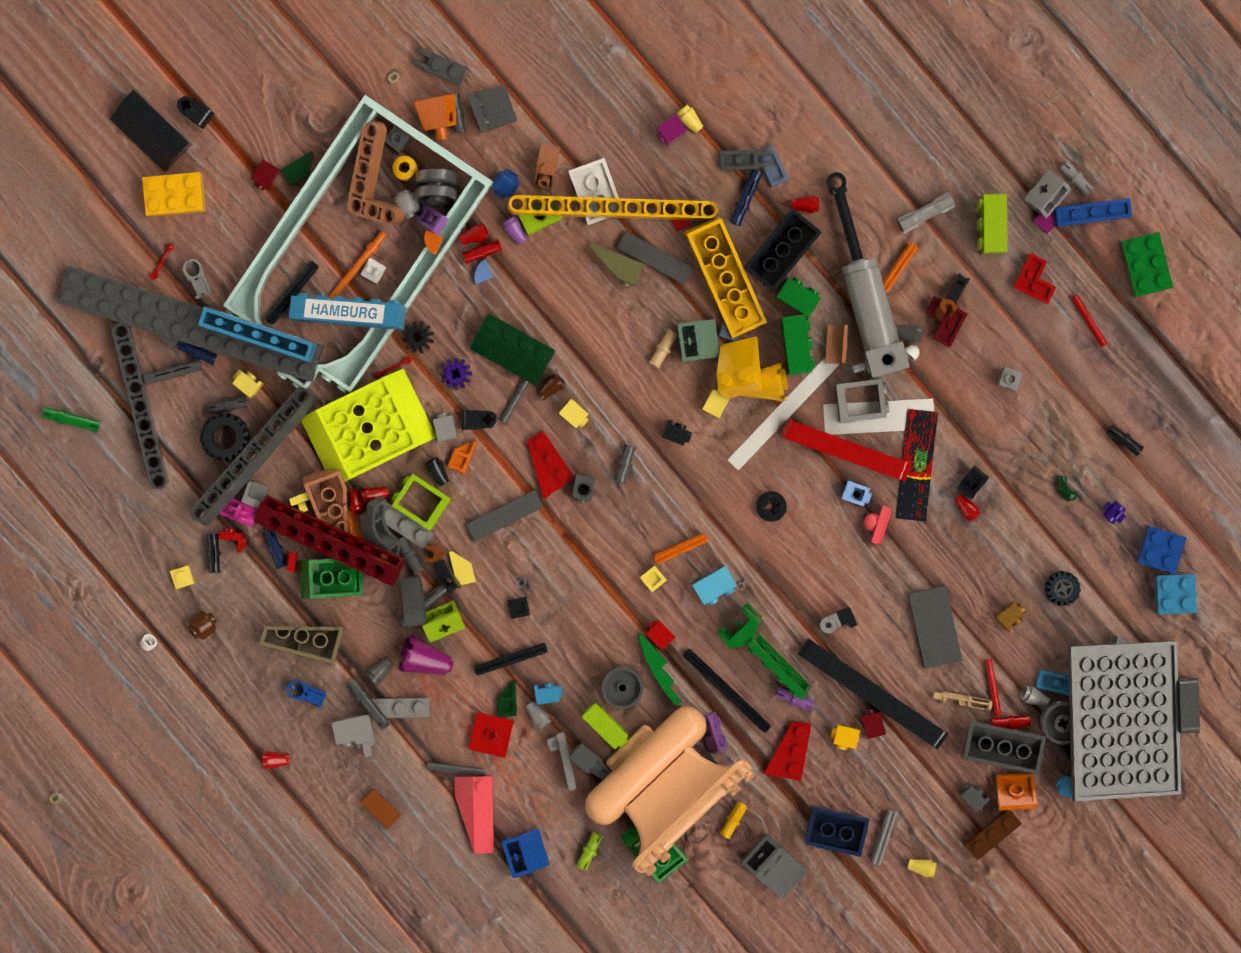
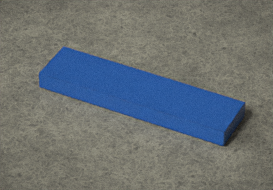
[1054,198,1132,227]

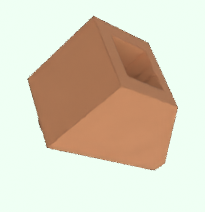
[533,144,561,191]

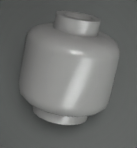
[393,190,420,219]

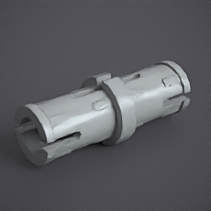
[1059,160,1094,196]

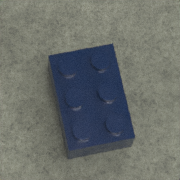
[804,804,870,857]

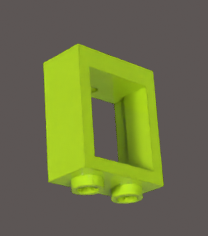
[391,474,452,531]
[582,701,628,749]

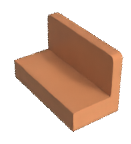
[825,325,848,365]

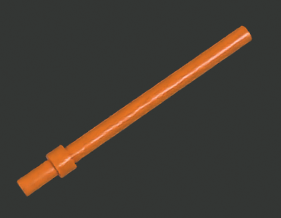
[314,230,387,325]

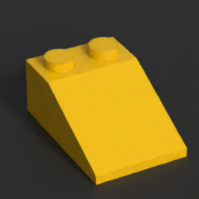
[717,336,763,399]

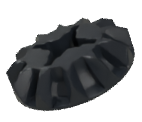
[756,491,787,522]

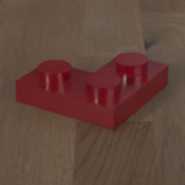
[925,296,968,348]

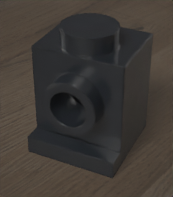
[662,420,692,446]

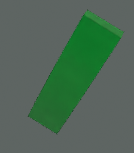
[639,633,682,706]

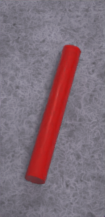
[1071,294,1108,347]
[984,659,1002,717]

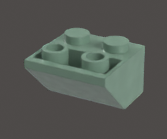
[677,319,719,362]

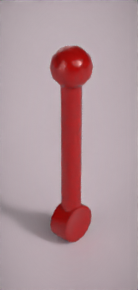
[150,243,174,280]
[374,357,411,378]

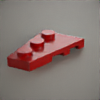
[527,431,575,499]
[763,720,812,781]

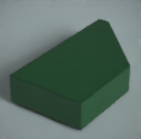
[281,151,313,186]
[497,680,517,716]

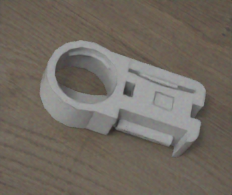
[183,259,212,299]

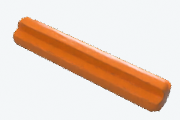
[883,242,918,293]
[654,533,708,564]

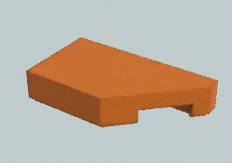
[447,440,478,474]

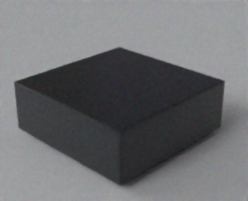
[507,596,530,619]

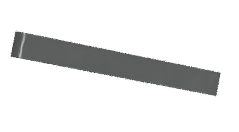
[112,323,169,489]
[190,388,316,526]

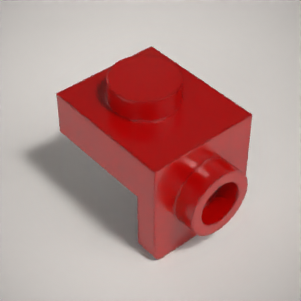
[219,528,247,552]

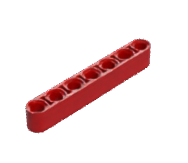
[781,419,911,482]

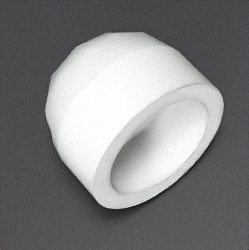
[905,345,920,362]
[140,634,157,651]

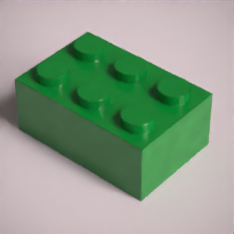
[1119,232,1173,298]
[781,315,815,376]

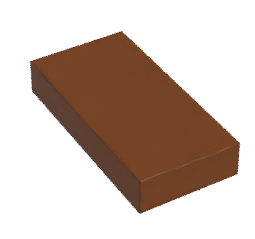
[361,789,401,829]

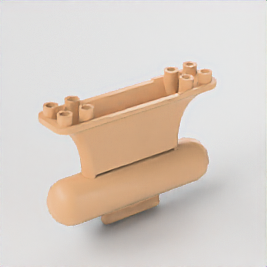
[585,706,754,876]

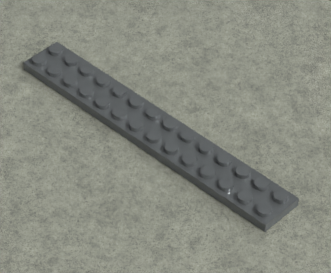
[57,266,324,382]

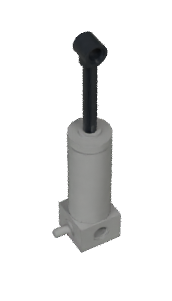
[826,172,910,379]

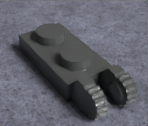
[411,48,468,86]
[720,149,774,170]

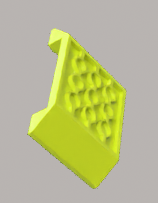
[301,368,437,482]

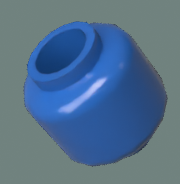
[492,169,520,199]

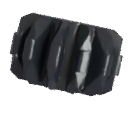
[402,321,434,353]

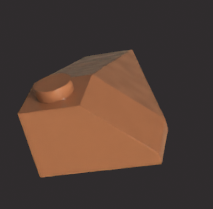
[303,470,348,532]

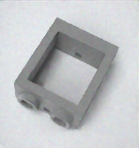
[835,379,890,424]

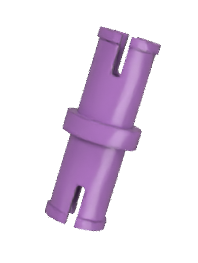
[775,686,815,712]

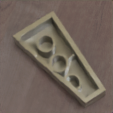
[259,626,345,666]

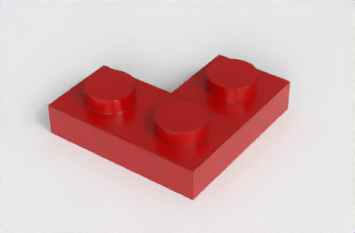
[1013,253,1056,305]

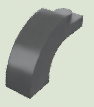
[360,496,401,556]

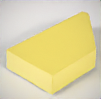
[449,551,476,585]

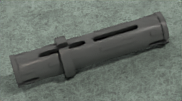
[143,359,202,385]
[398,582,448,628]
[347,679,391,730]

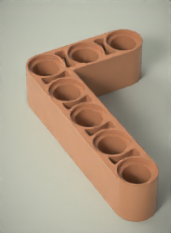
[347,121,404,225]

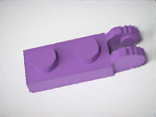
[413,205,448,235]

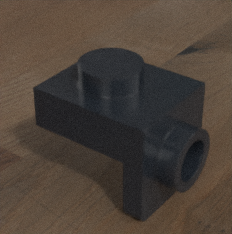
[957,465,989,499]

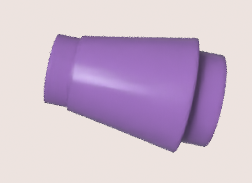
[502,215,528,245]

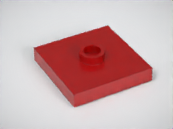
[468,712,514,758]

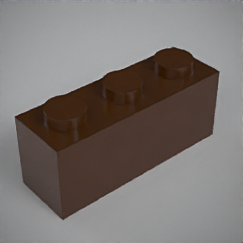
[963,810,1022,861]

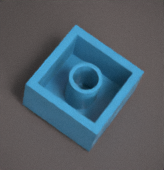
[1154,574,1197,614]

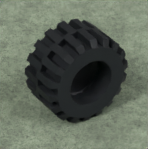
[200,413,250,461]

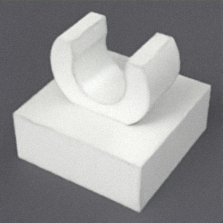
[360,258,387,284]

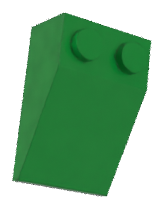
[299,558,363,599]
[621,826,688,884]

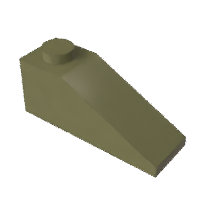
[589,243,644,288]

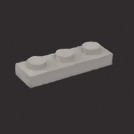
[384,502,435,549]
[372,698,430,718]

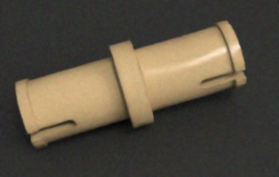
[649,330,678,369]

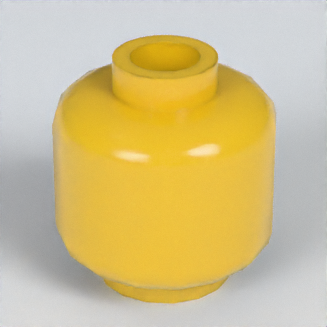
[392,155,418,181]

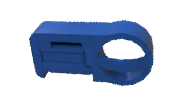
[286,679,326,708]

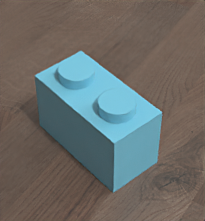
[692,566,737,606]

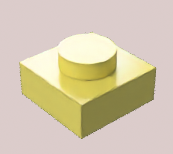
[170,565,195,589]
[640,565,667,592]

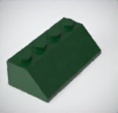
[470,313,556,386]

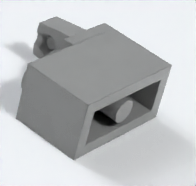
[331,714,376,757]

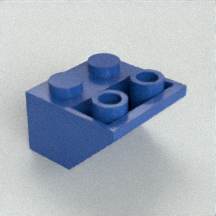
[501,828,550,878]

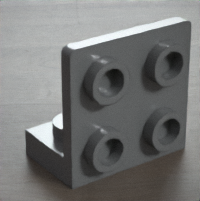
[468,85,517,133]

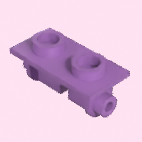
[703,712,727,753]

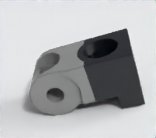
[820,606,857,634]

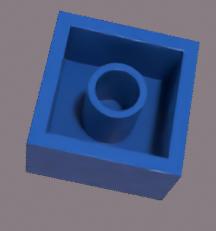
[1135,526,1187,574]

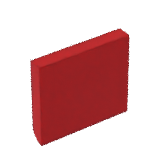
[670,208,692,232]

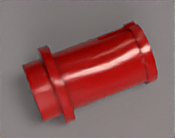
[347,489,364,515]

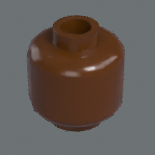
[187,611,217,640]

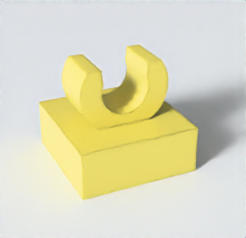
[289,492,310,512]

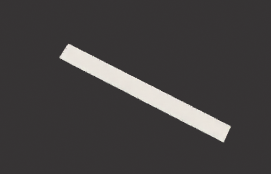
[728,358,839,470]

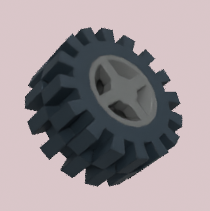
[1045,571,1081,606]

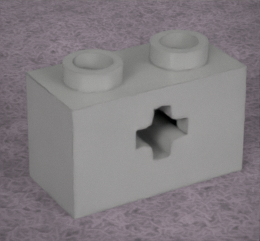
[1024,170,1071,219]

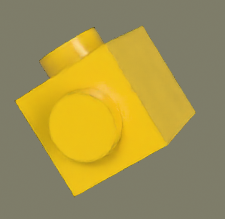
[830,724,860,750]

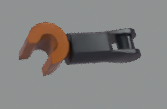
[935,273,970,320]
[424,544,461,594]

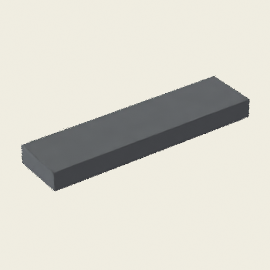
[617,231,693,284]
[466,490,543,541]

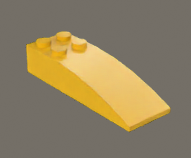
[684,216,767,339]

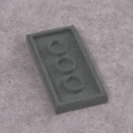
[908,586,962,669]

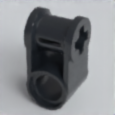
[177,96,215,129]
[461,410,498,430]

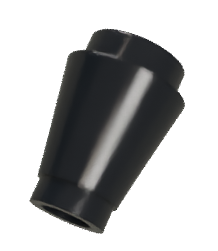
[425,457,450,486]

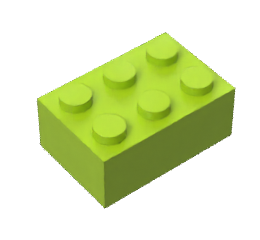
[976,194,1008,255]

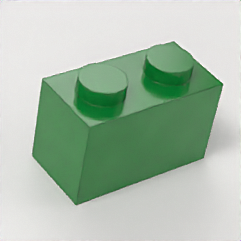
[776,277,821,318]

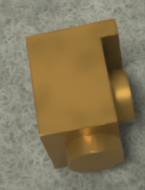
[995,602,1026,632]

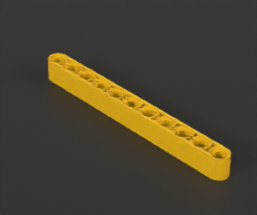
[507,195,718,221]

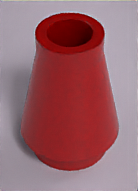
[791,195,820,214]
[459,223,489,245]
[360,486,389,506]
[954,494,981,522]
[262,751,290,770]

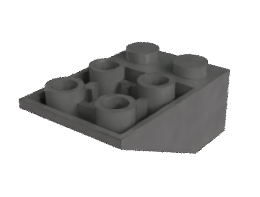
[740,832,808,899]

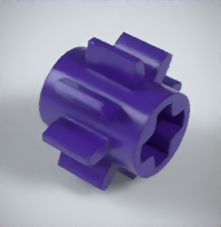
[1102,501,1126,524]

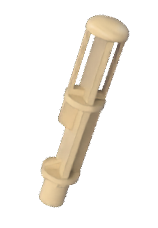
[933,691,992,711]

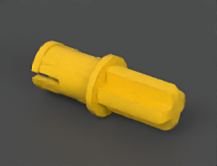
[719,801,747,839]

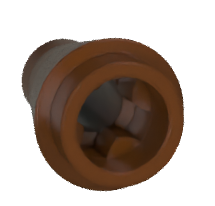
[536,373,565,401]

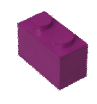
[656,114,687,147]

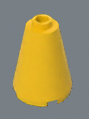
[742,363,788,401]

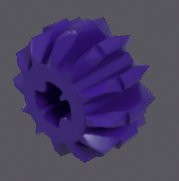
[440,357,473,390]

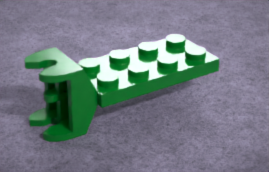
[718,603,811,700]

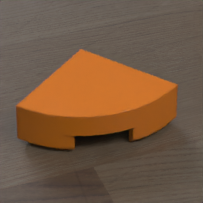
[424,229,444,255]

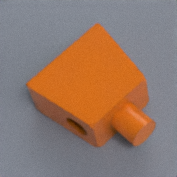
[414,94,456,141]

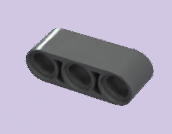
[400,575,427,628]
[1178,678,1200,734]

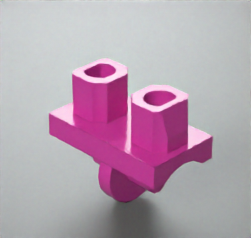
[220,499,258,527]

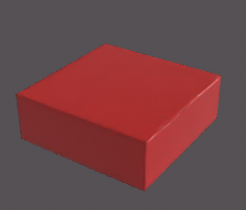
[287,552,298,572]

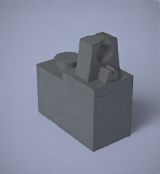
[569,740,610,780]

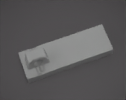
[547,731,577,790]

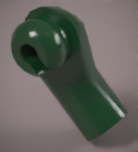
[1057,475,1077,502]

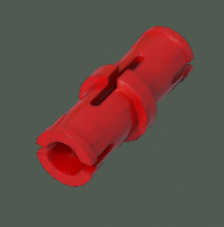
[462,240,502,264]
[991,715,1031,730]

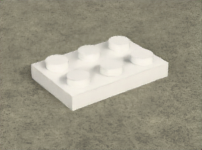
[568,158,619,225]

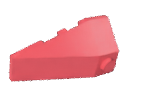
[454,776,494,854]

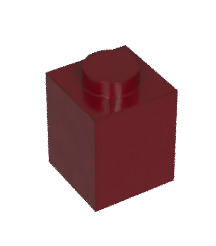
[251,159,281,191]
[861,709,886,739]

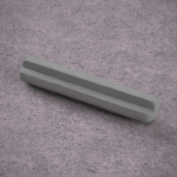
[871,810,897,866]

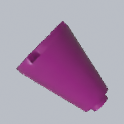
[398,634,453,675]

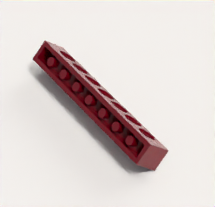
[254,495,405,586]

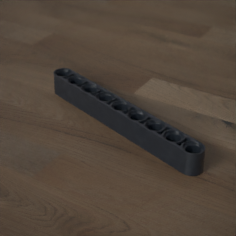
[797,638,949,750]

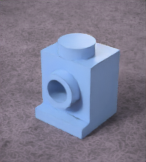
[841,481,872,506]

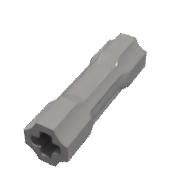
[897,192,956,233]

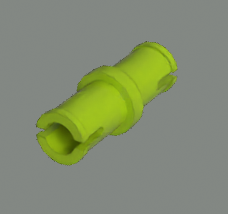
[576,831,604,871]

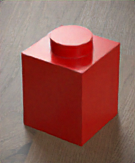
[646,620,676,650]

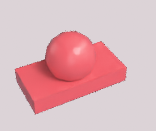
[864,506,892,545]

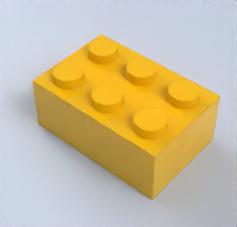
[142,172,206,217]

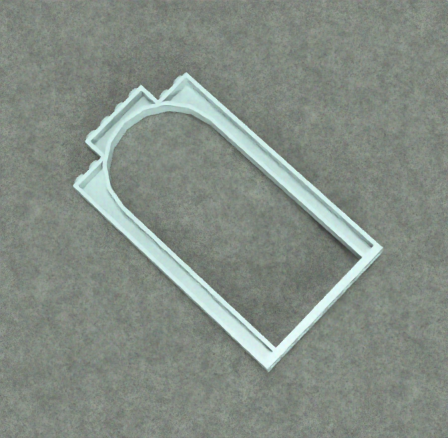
[223,95,494,393]

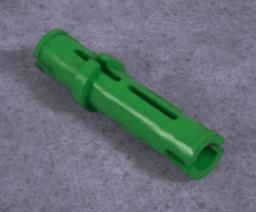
[41,406,101,433]

